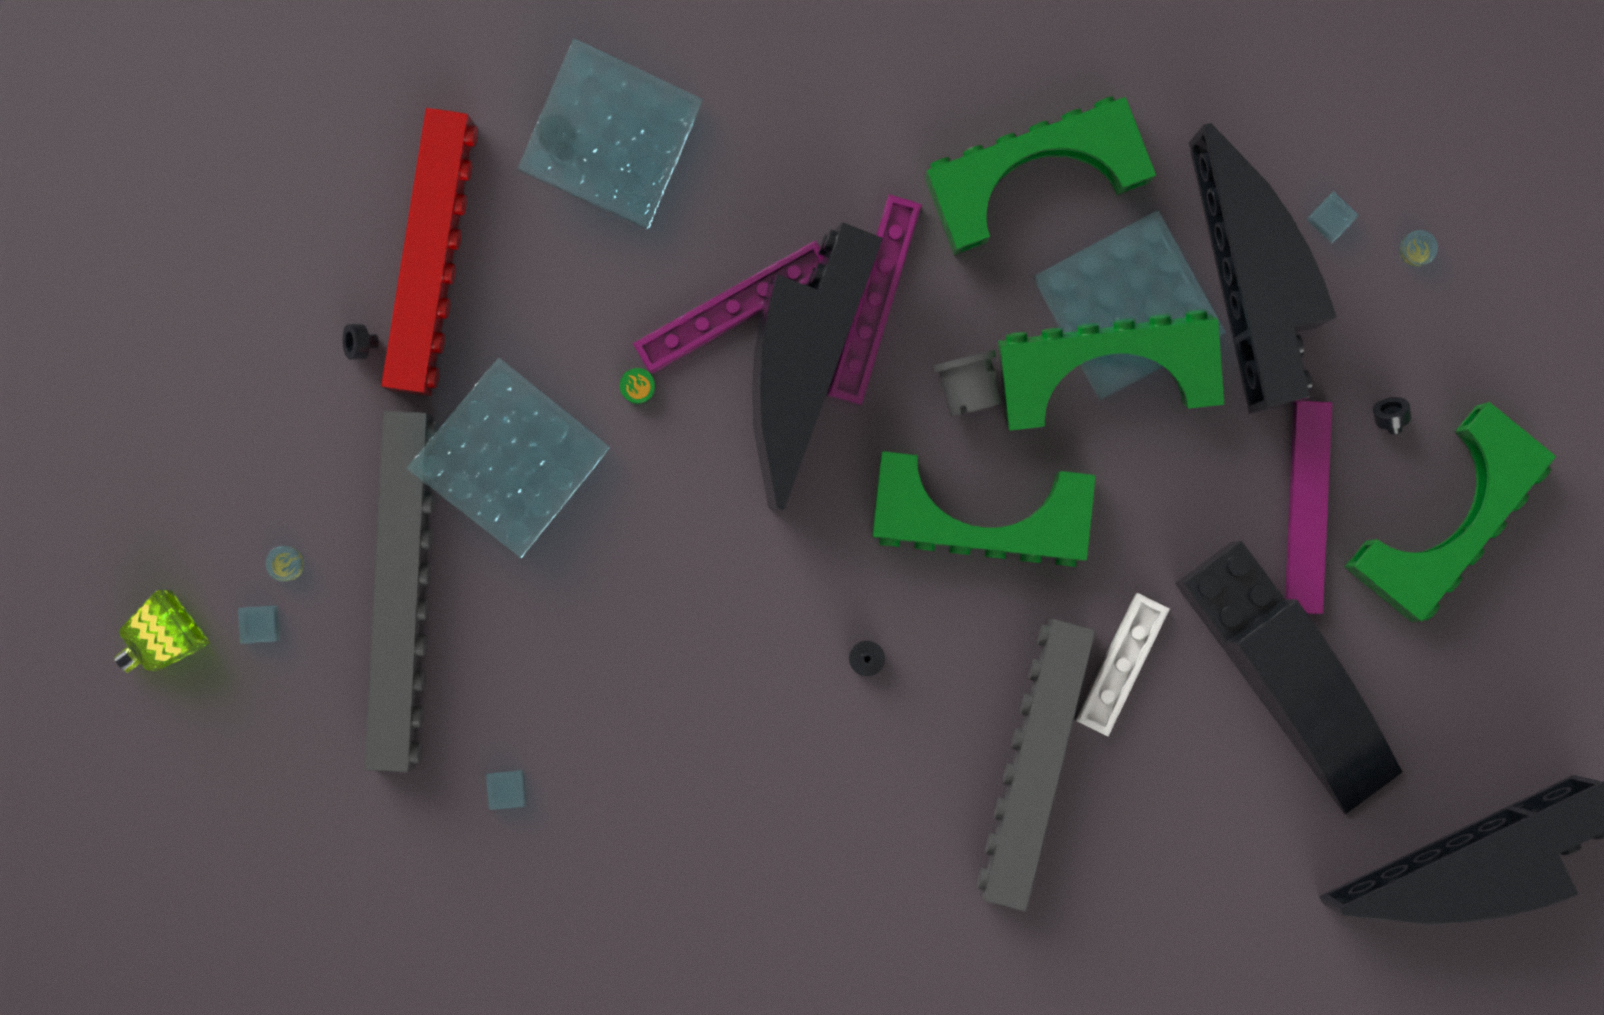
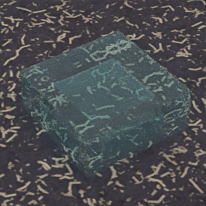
[1306,191,1359,243]
[238,605,280,644]
[486,769,527,810]

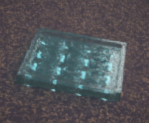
[517,38,703,229]
[1033,210,1226,400]
[407,357,611,559]

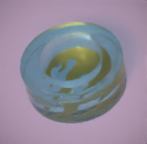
[1399,230,1438,267]
[265,546,304,581]

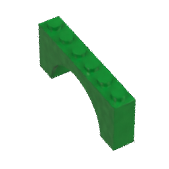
[925,96,1156,256]
[998,310,1224,431]
[1344,402,1557,622]
[872,451,1096,567]

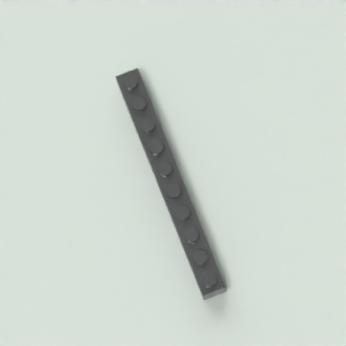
[365,411,438,772]

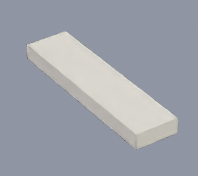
[1075,593,1170,736]

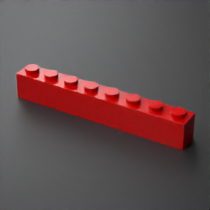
[381,108,478,397]

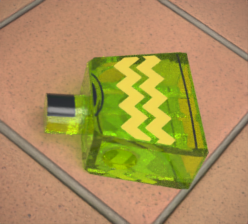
[114,590,210,673]

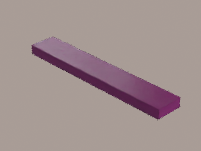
[828,194,922,406]
[633,240,823,375]
[1285,401,1333,614]

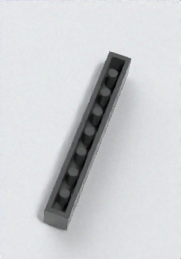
[976,619,1095,911]

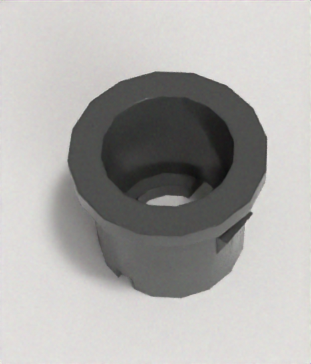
[932,350,1002,416]

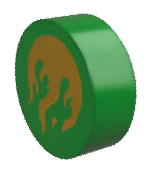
[620,368,656,404]

